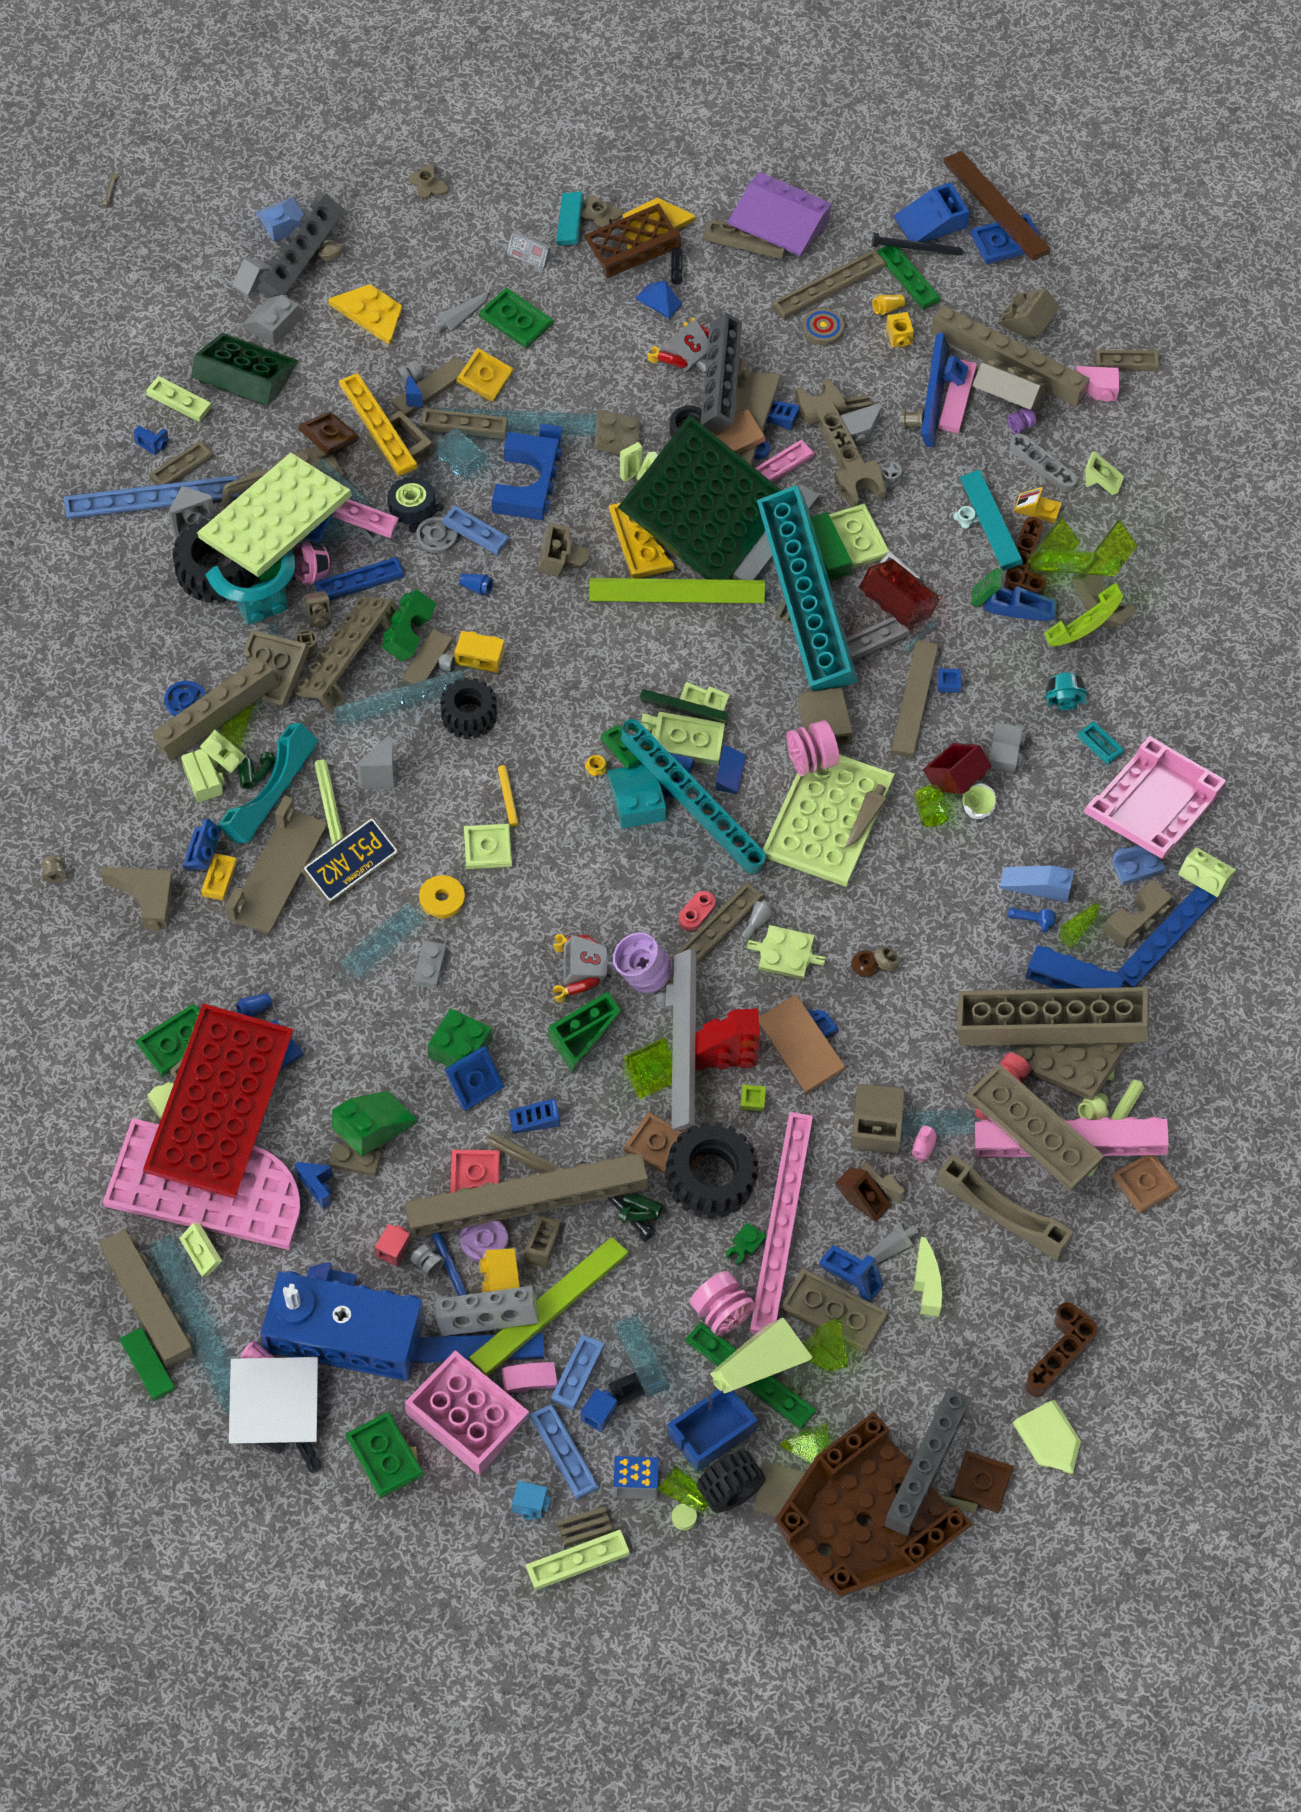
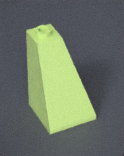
[710,1318,813,1394]

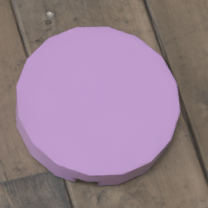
[460,1220,508,1262]

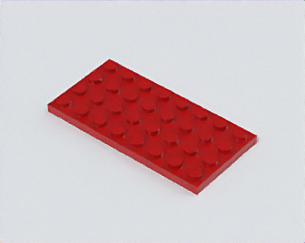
[143,1003,293,1199]

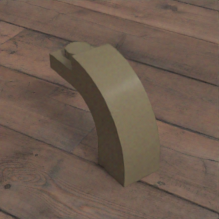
[1071,569,1136,629]

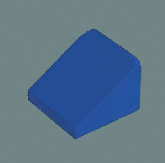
[406,376,423,407]
[539,424,562,448]

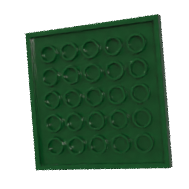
[617,415,782,580]

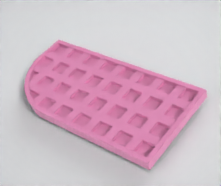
[103,1118,301,1250]

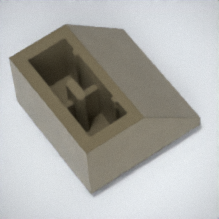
[997,288,1060,338]

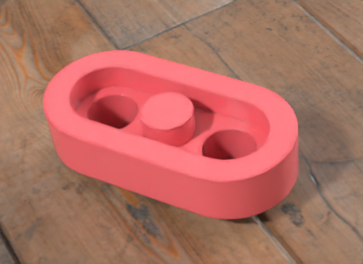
[679,891,715,931]

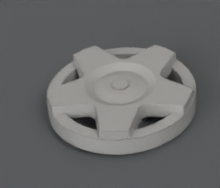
[416,517,457,553]

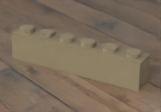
[151,656,279,761]
[99,1229,195,1369]

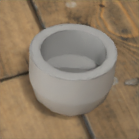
[439,653,455,672]

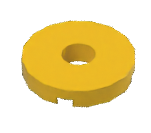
[419,875,465,919]

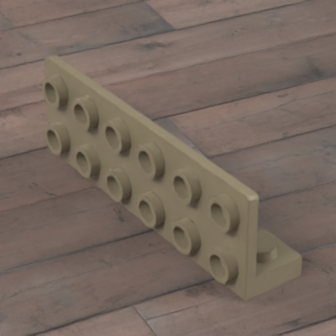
[734,358,781,465]
[292,597,399,714]
[225,796,327,934]

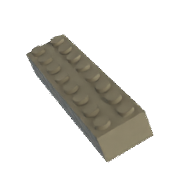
[957,987,1149,1046]

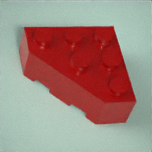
[695,1008,760,1071]

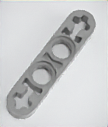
[1009,434,1077,492]

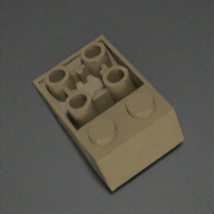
[851,1083,904,1154]

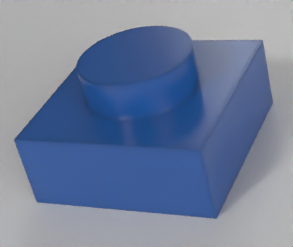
[938,668,961,693]

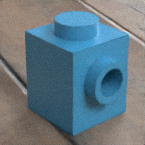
[512,1481,551,1520]

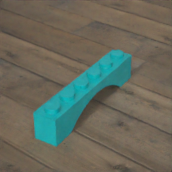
[217,723,319,844]

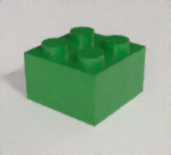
[427,1008,492,1067]

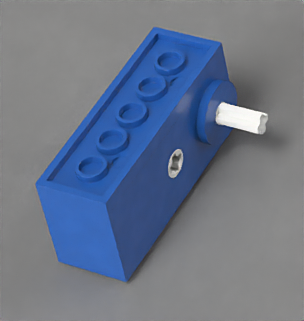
[260,1271,425,1382]

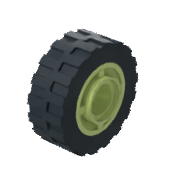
[387,477,436,524]

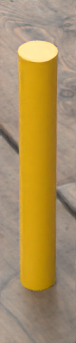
[498,765,519,827]

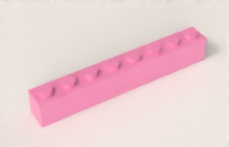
[975,1117,1169,1158]

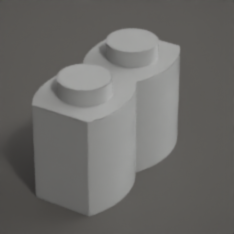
[989,722,1025,773]

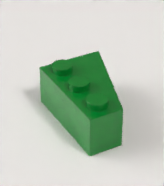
[547,992,621,1073]

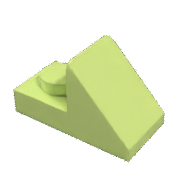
[1085,451,1124,495]

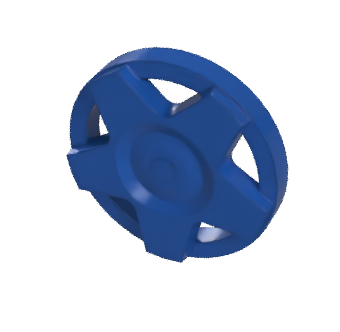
[164,681,206,717]

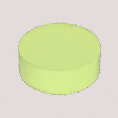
[672,1503,697,1530]

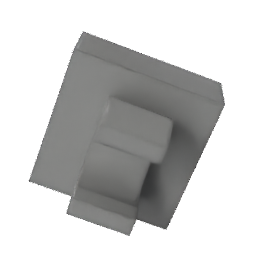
[656,984,673,1015]

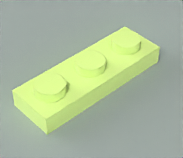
[146,376,212,422]

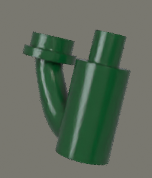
[238,752,276,789]
[618,1193,663,1224]

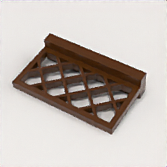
[585,203,681,278]

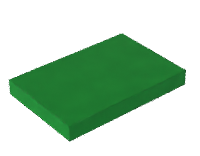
[479,287,554,349]
[135,1003,200,1077]
[345,1411,424,1499]

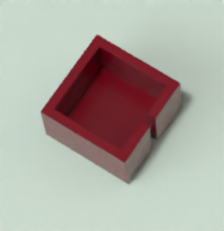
[923,743,992,794]

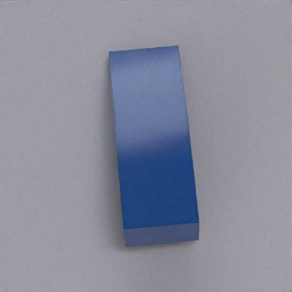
[984,587,1057,620]

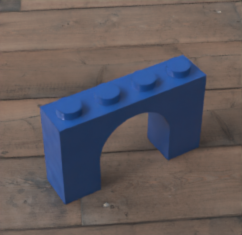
[492,432,562,520]

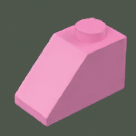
[1075,366,1119,402]

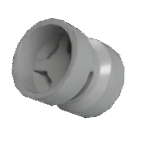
[395,360,424,388]
[411,1243,445,1277]

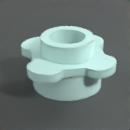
[953,506,979,529]

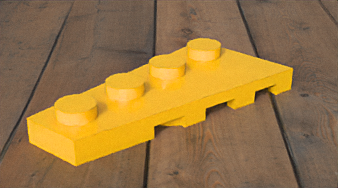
[609,503,674,579]

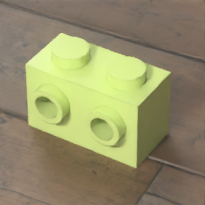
[1178,847,1236,897]

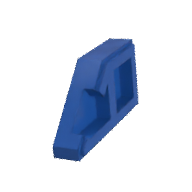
[806,1009,838,1039]

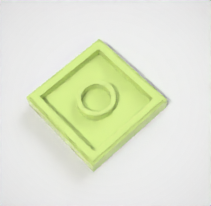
[464,824,512,869]

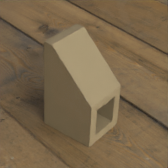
[303,591,331,628]

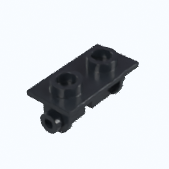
[608,1365,663,1406]

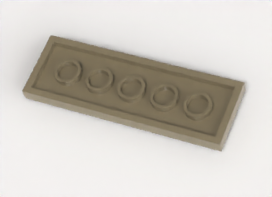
[966,1064,1104,1191]

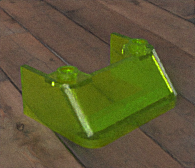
[1028,518,1138,577]

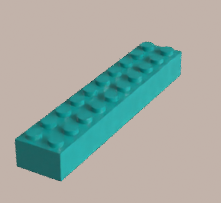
[757,485,859,692]

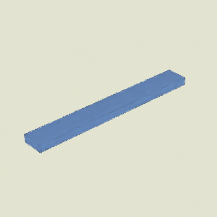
[64,475,239,519]

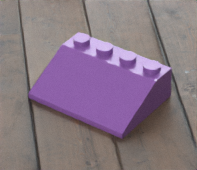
[728,172,832,256]

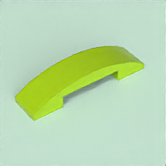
[1044,583,1123,647]

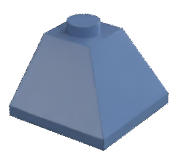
[256,197,304,242]

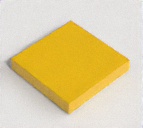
[456,348,514,402]

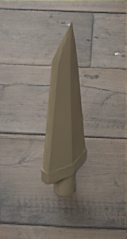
[845,784,887,848]

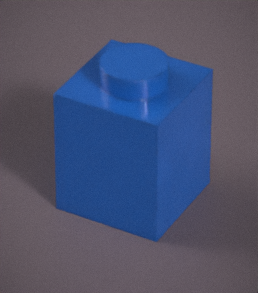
[581,1388,617,1433]

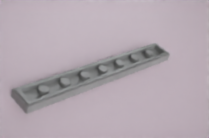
[672,949,696,1131]

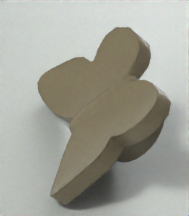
[409,164,449,199]
[581,195,623,228]

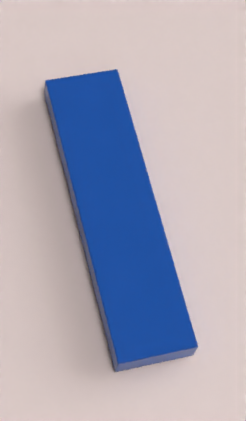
[314,557,404,601]

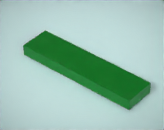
[877,246,940,310]

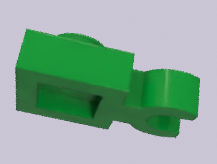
[726,1222,766,1266]

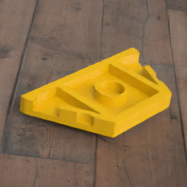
[623,198,695,250]
[328,284,402,345]

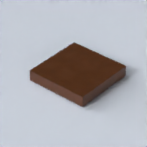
[298,411,359,455]
[951,1450,1014,1514]

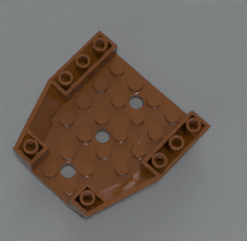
[775,1412,973,1597]

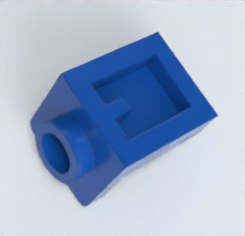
[134,425,169,456]

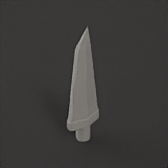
[434,291,489,333]
[861,1225,919,1264]

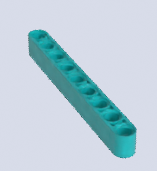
[621,719,766,874]

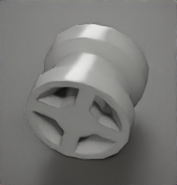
[881,461,902,488]

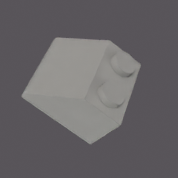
[241,295,300,347]

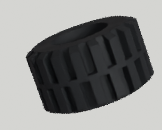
[440,678,497,739]
[696,1451,766,1513]

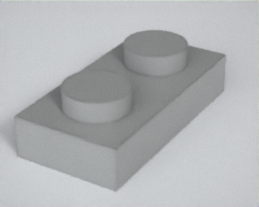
[413,941,446,988]

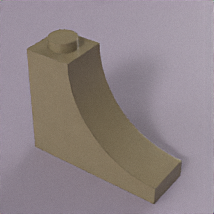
[101,867,173,931]

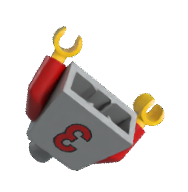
[647,318,709,373]
[553,934,617,1002]

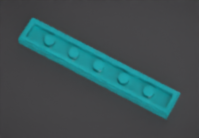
[960,469,1023,571]

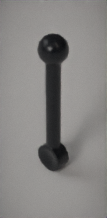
[409,503,444,533]

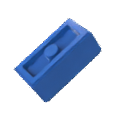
[715,745,746,794]

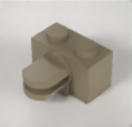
[537,522,589,577]

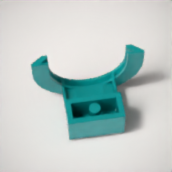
[205,549,295,625]

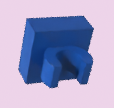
[942,355,968,386]

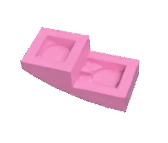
[501,1362,557,1393]

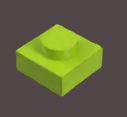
[740,1084,766,1112]

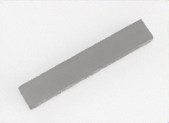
[732,485,819,580]

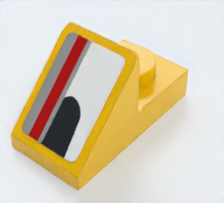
[1014,487,1062,524]

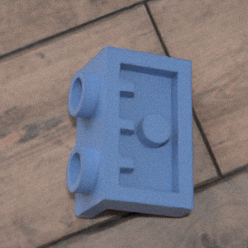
[1112,845,1165,886]

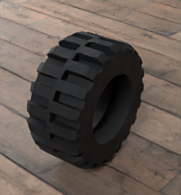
[172,518,257,603]
[665,1122,759,1219]

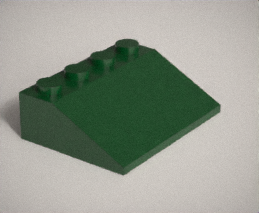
[191,333,298,405]

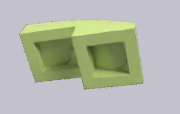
[679,682,729,711]

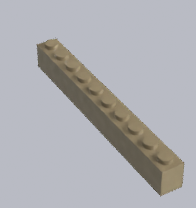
[405,1153,648,1238]

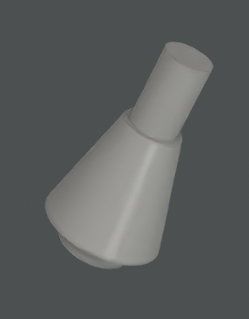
[741,900,775,941]

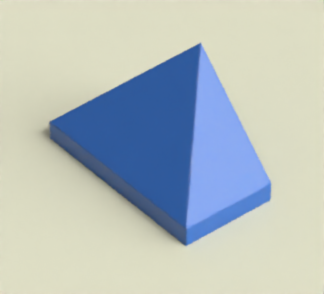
[636,281,682,319]

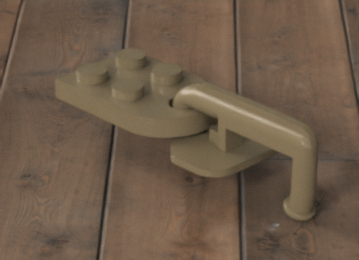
[222,446,344,510]

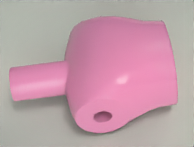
[912,1126,937,1162]

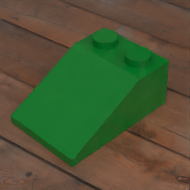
[332,1091,418,1157]

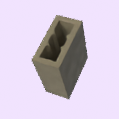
[797,688,853,746]

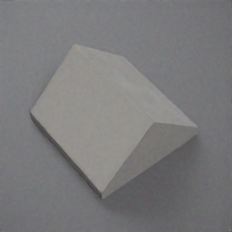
[169,486,215,537]
[357,735,394,789]

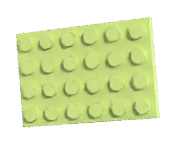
[197,453,352,577]
[763,755,894,887]

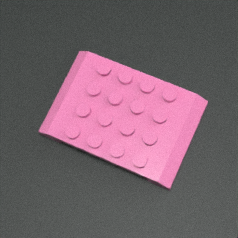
[1084,736,1226,859]

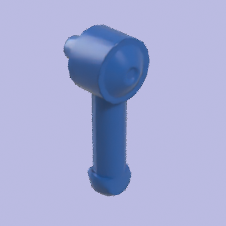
[1007,907,1056,933]

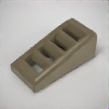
[524,1215,562,1268]

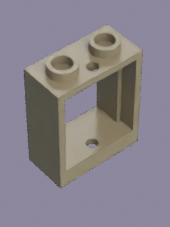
[367,411,433,477]

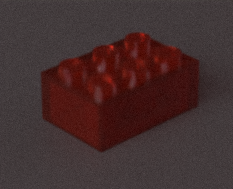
[858,559,941,627]

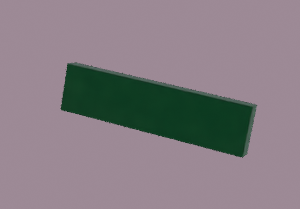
[640,689,729,725]

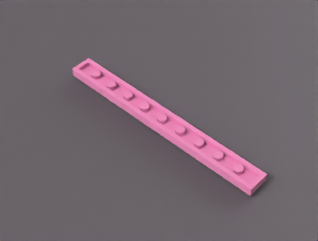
[750,1112,813,1334]

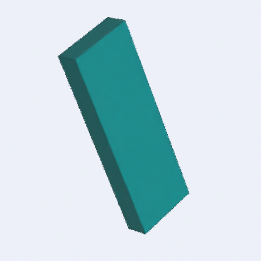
[556,191,584,246]

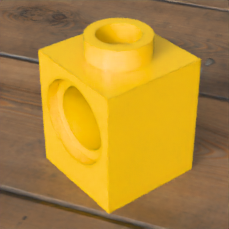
[886,312,914,347]

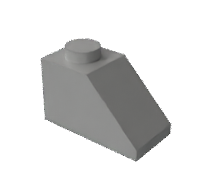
[841,403,881,446]

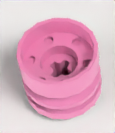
[786,720,840,776]
[690,1271,756,1336]

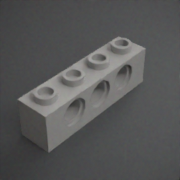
[436,1286,538,1336]

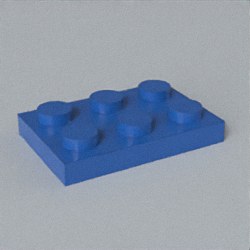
[970,213,1040,265]

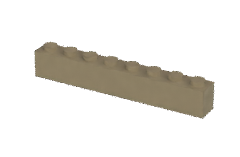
[930,305,1090,407]

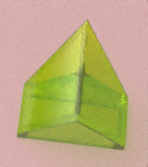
[802,1318,848,1372]
[780,1422,830,1464]

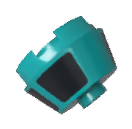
[1044,672,1089,710]

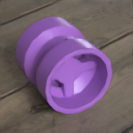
[1007,407,1036,434]

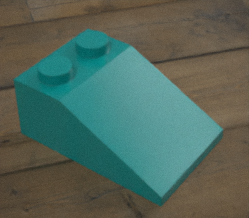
[607,764,666,829]

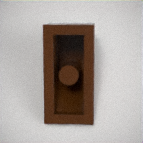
[835,1167,891,1222]

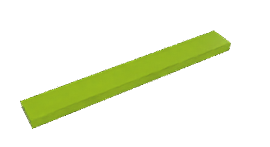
[589,578,765,603]
[469,1237,628,1376]

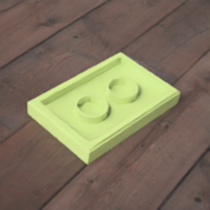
[829,503,889,569]

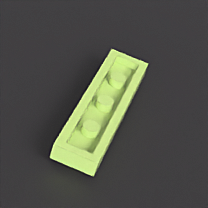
[526,1530,630,1591]

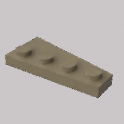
[703,220,786,259]

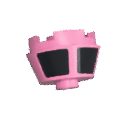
[292,541,330,585]

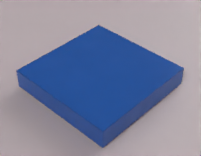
[444,1046,504,1111]

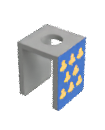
[613,1456,658,1500]

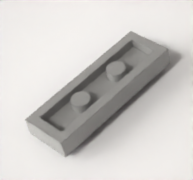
[846,615,909,661]

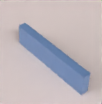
[530,1404,599,1500]

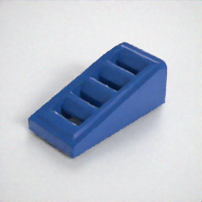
[766,400,800,430]
[509,1099,559,1134]

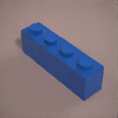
[1025,945,1125,989]

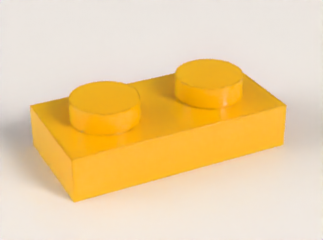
[201,853,237,901]

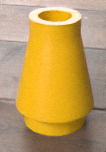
[872,294,905,315]

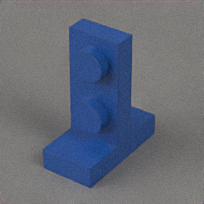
[819,1245,884,1302]

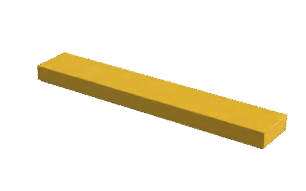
[339,373,417,477]

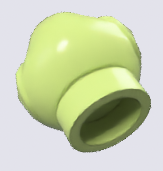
[1078,1092,1109,1120]

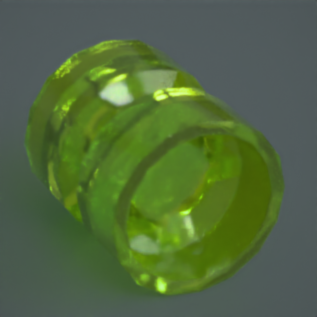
[914,785,950,827]

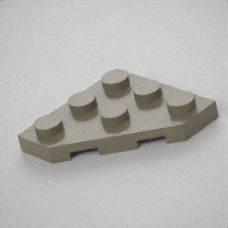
[243,630,310,708]

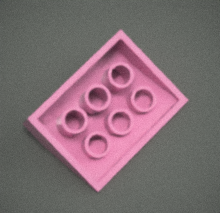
[405,1350,529,1476]

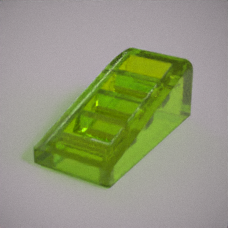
[1058,903,1100,949]
[657,1466,708,1513]

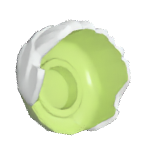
[962,783,997,819]

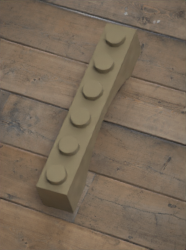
[936,1154,1074,1261]

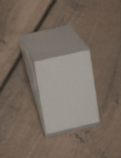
[232,259,271,297]

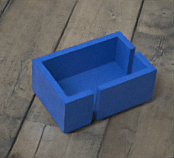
[667,1389,758,1472]

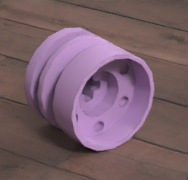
[613,932,673,994]

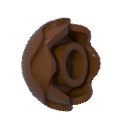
[851,950,879,977]

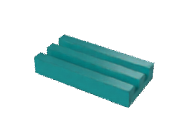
[1077,721,1125,766]

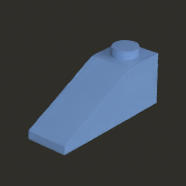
[1000,865,1074,903]

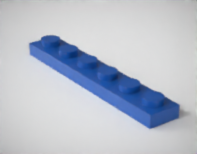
[1117,886,1217,987]

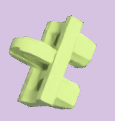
[200,729,246,773]

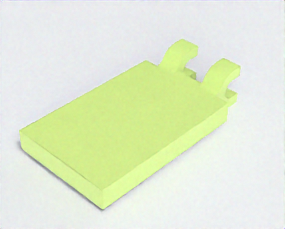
[641,712,725,765]

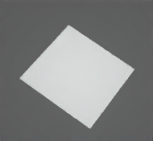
[229,1357,318,1443]

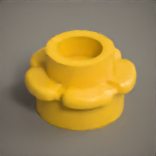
[585,755,607,776]

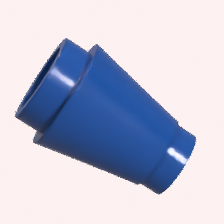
[459,573,493,596]
[235,993,272,1017]

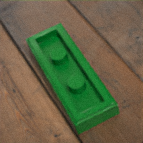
[119,1327,175,1401]

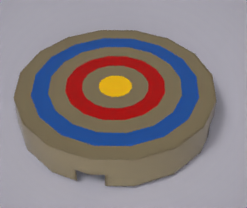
[802,308,844,346]

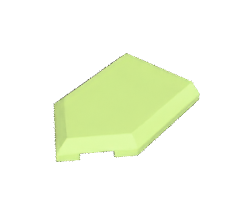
[1012,1400,1081,1474]

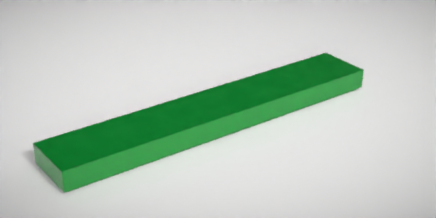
[685,1322,816,1430]

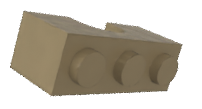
[1103,880,1173,949]

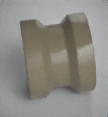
[42,855,66,883]

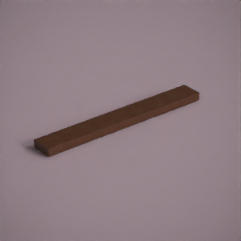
[944,151,1051,261]

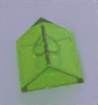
[622,1037,672,1099]

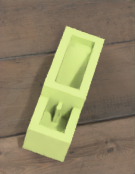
[913,1237,942,1317]

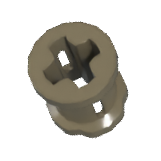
[901,409,924,429]

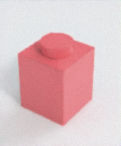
[375,1224,411,1267]

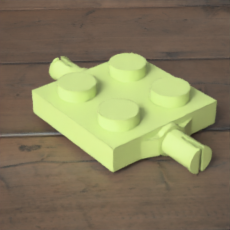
[747,925,826,980]

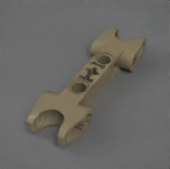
[795,378,886,507]

